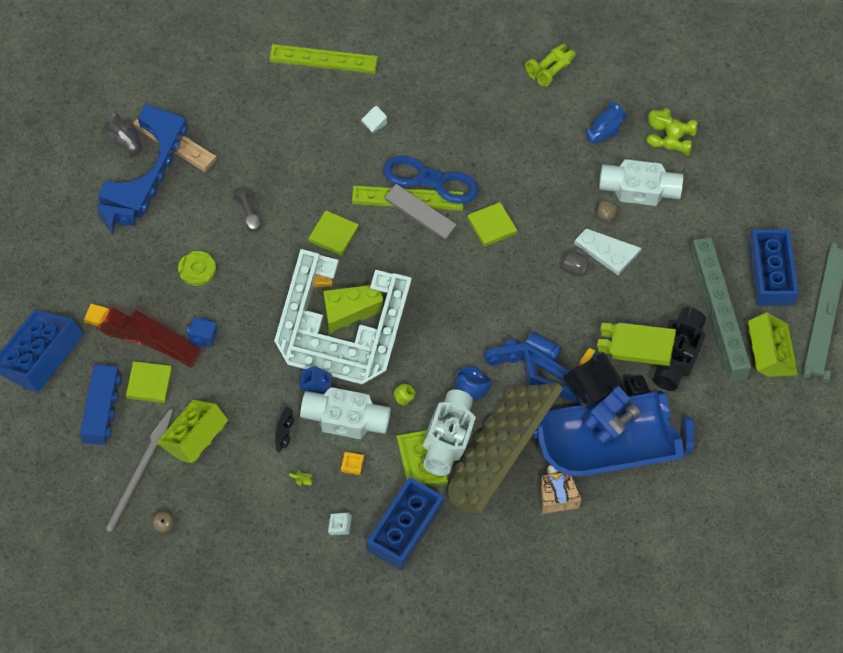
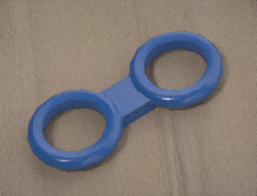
[383,156,479,204]

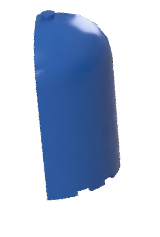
[532,390,684,476]

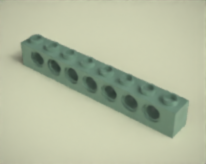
[690,238,751,381]

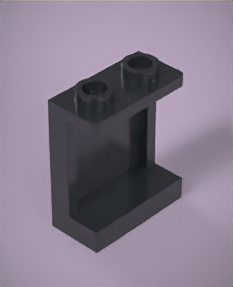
[563,352,624,409]

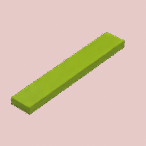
[270,44,378,74]
[352,186,464,211]

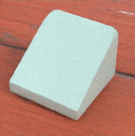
[361,105,387,133]

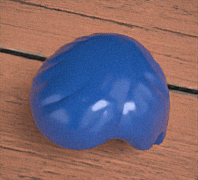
[455,367,492,401]

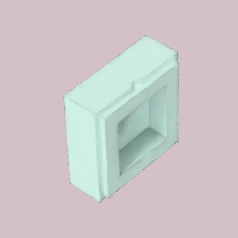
[328,513,352,535]

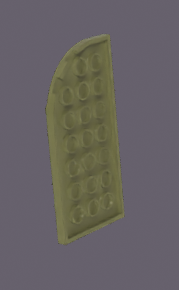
[448,383,563,513]

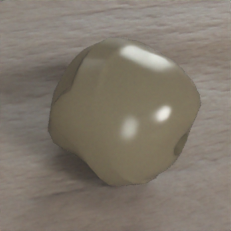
[597,201,617,223]
[153,512,174,534]

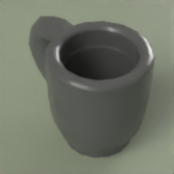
[561,247,589,276]

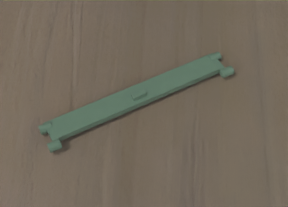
[803,243,843,383]

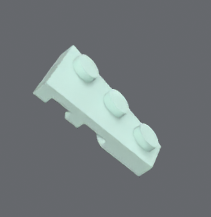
[574,229,642,275]

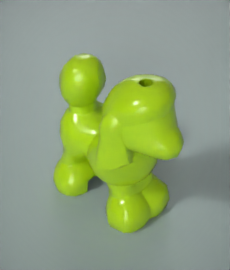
[646,108,698,156]

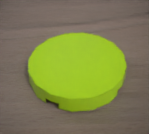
[178,251,216,286]

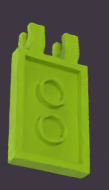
[597,323,676,366]

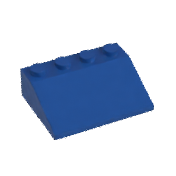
[0,309,84,392]

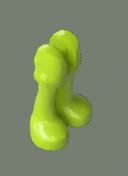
[525,44,576,87]

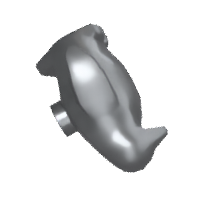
[102,112,141,158]

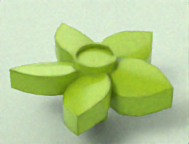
[289,469,312,486]

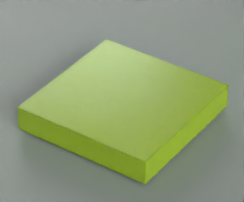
[467,202,517,247]
[308,210,359,256]
[126,361,172,403]

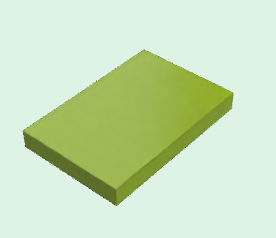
[396,430,448,487]

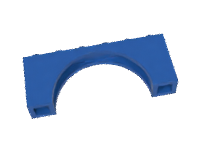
[98,104,188,218]

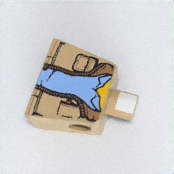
[540,465,581,514]

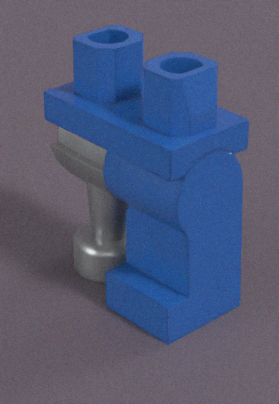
[583,386,641,446]

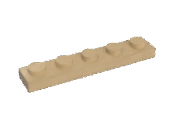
[133,118,216,172]

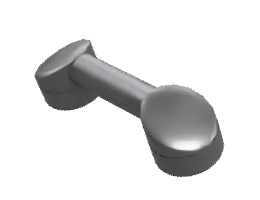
[234,188,261,232]

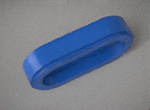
[681,417,694,455]

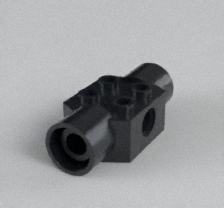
[652,307,706,391]

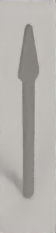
[106,409,173,532]

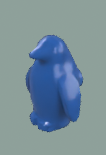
[586,102,628,144]

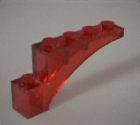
[96,306,202,368]

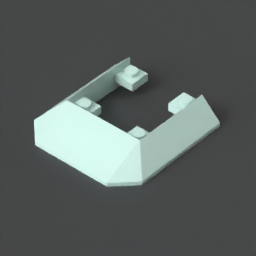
[274,249,412,385]

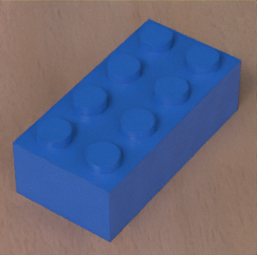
[748,229,799,306]
[367,477,444,571]

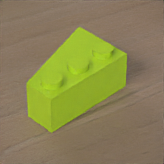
[323,285,383,335]

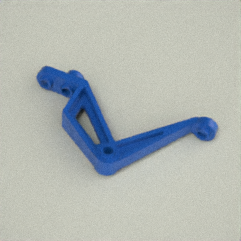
[484,321,631,405]

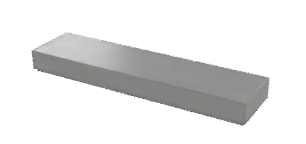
[385,184,456,241]

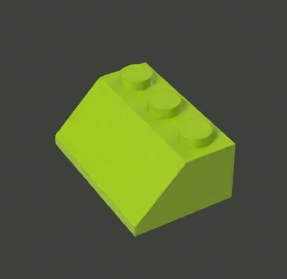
[748,312,798,377]
[156,400,228,463]

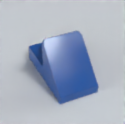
[97,204,136,235]

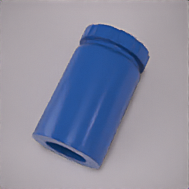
[526,332,562,362]

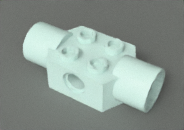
[599,159,683,206]
[300,387,391,439]
[422,390,476,476]

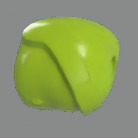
[393,384,416,405]

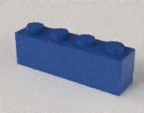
[80,365,122,445]

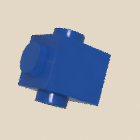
[187,318,217,348]
[300,366,332,394]

